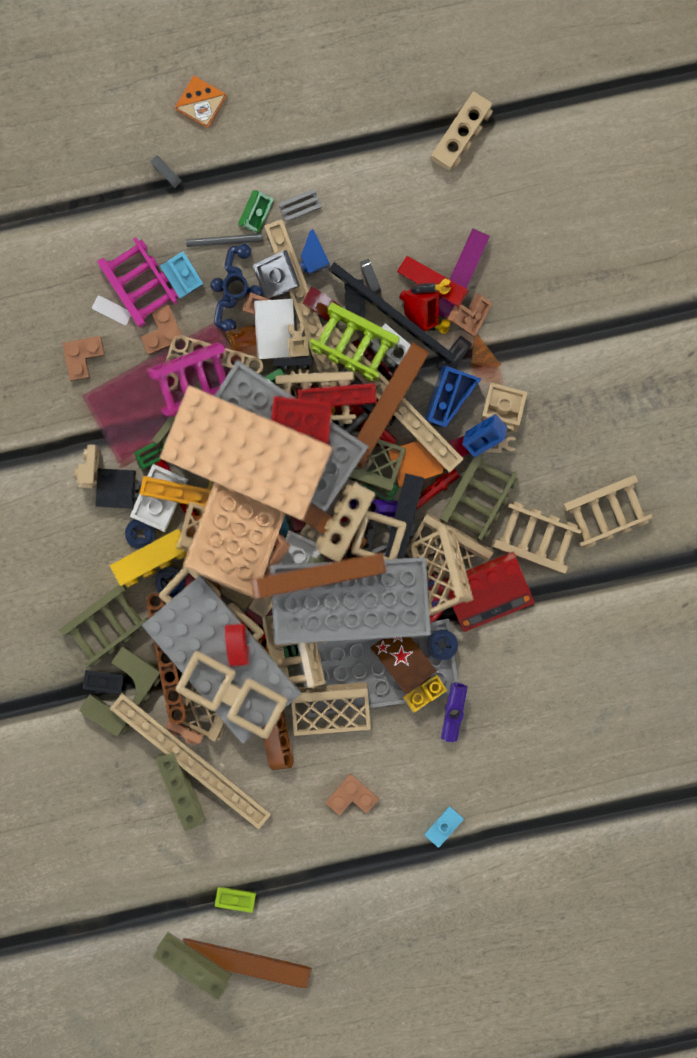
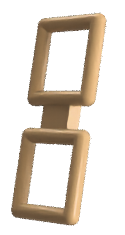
[351,510,407,560]
[159,568,264,641]
[176,651,287,739]

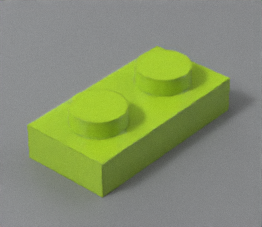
[215,886,256,913]

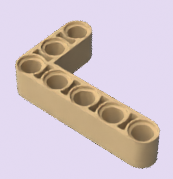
[166,335,264,391]

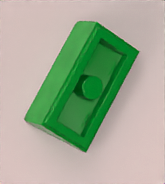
[238,190,274,234]

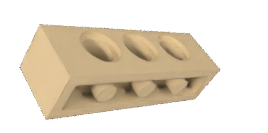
[431,91,493,171]
[315,482,376,562]

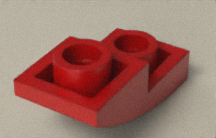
[225,624,249,667]

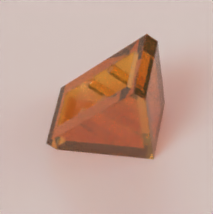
[225,325,256,352]
[470,334,501,369]

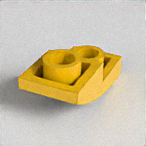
[403,675,448,713]

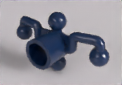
[210,244,263,334]

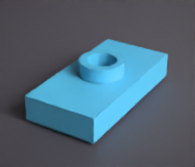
[424,806,464,848]

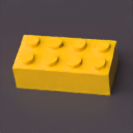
[109,529,188,587]

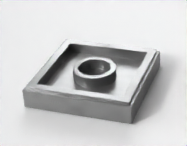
[253,250,300,300]

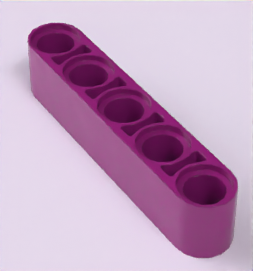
[439,228,490,319]

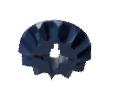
[125,519,156,549]
[155,567,186,598]
[427,630,458,660]

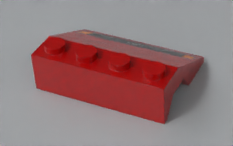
[442,551,535,632]

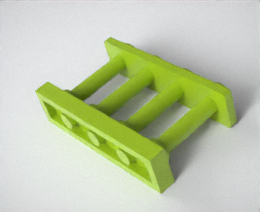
[309,302,400,382]

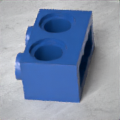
[463,414,507,457]

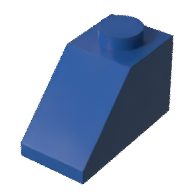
[299,229,330,276]

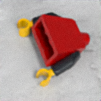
[399,279,451,334]

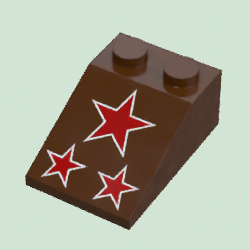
[371,637,437,695]

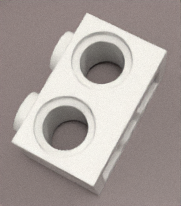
[370,323,411,367]

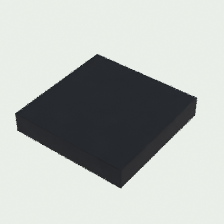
[95,468,136,509]

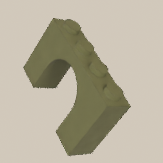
[79,646,161,736]

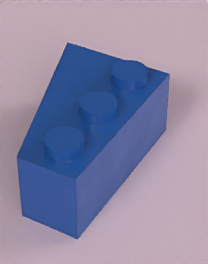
[424,366,481,427]

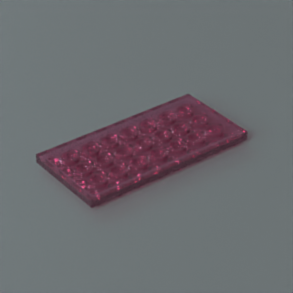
[82,323,237,463]

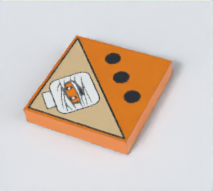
[175,76,227,128]

